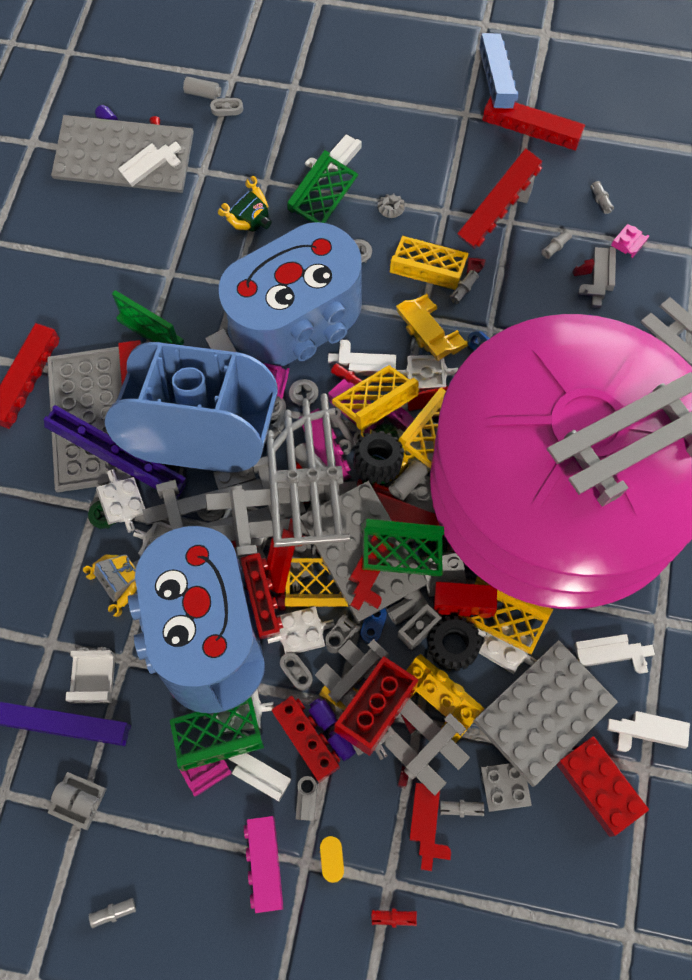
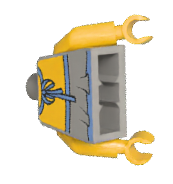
[83,554,139,617]

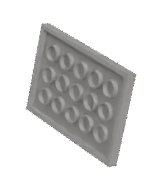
[300,481,428,623]
[473,640,618,787]

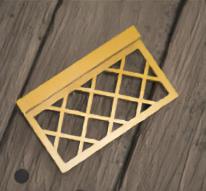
[390,236,469,290]
[332,365,419,431]
[398,387,446,469]
[285,558,348,607]
[458,577,553,654]

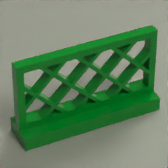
[287,150,358,223]
[112,290,184,345]
[361,519,444,576]
[170,697,264,772]

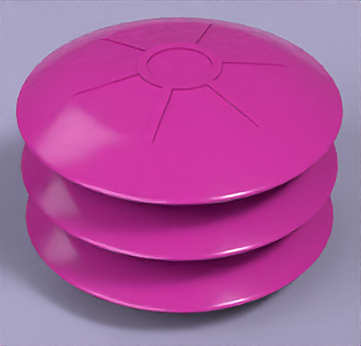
[430,314,692,609]

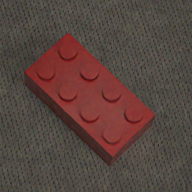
[334,656,419,756]
[556,736,649,837]

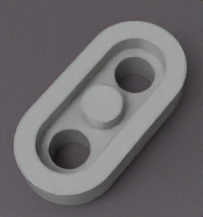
[210,98,243,116]
[280,652,313,691]

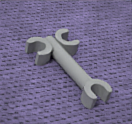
[330,407,361,455]

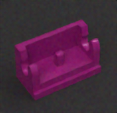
[385,407,415,432]

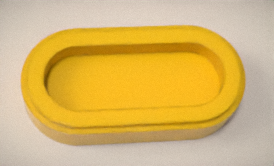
[320,836,344,883]

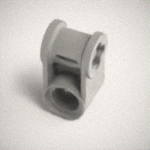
[325,614,361,654]

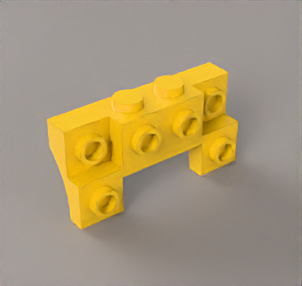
[396,293,468,361]
[406,654,485,743]

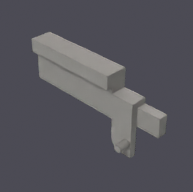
[579,247,616,308]

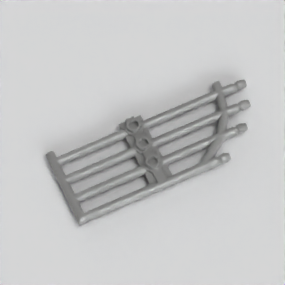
[266,393,350,547]

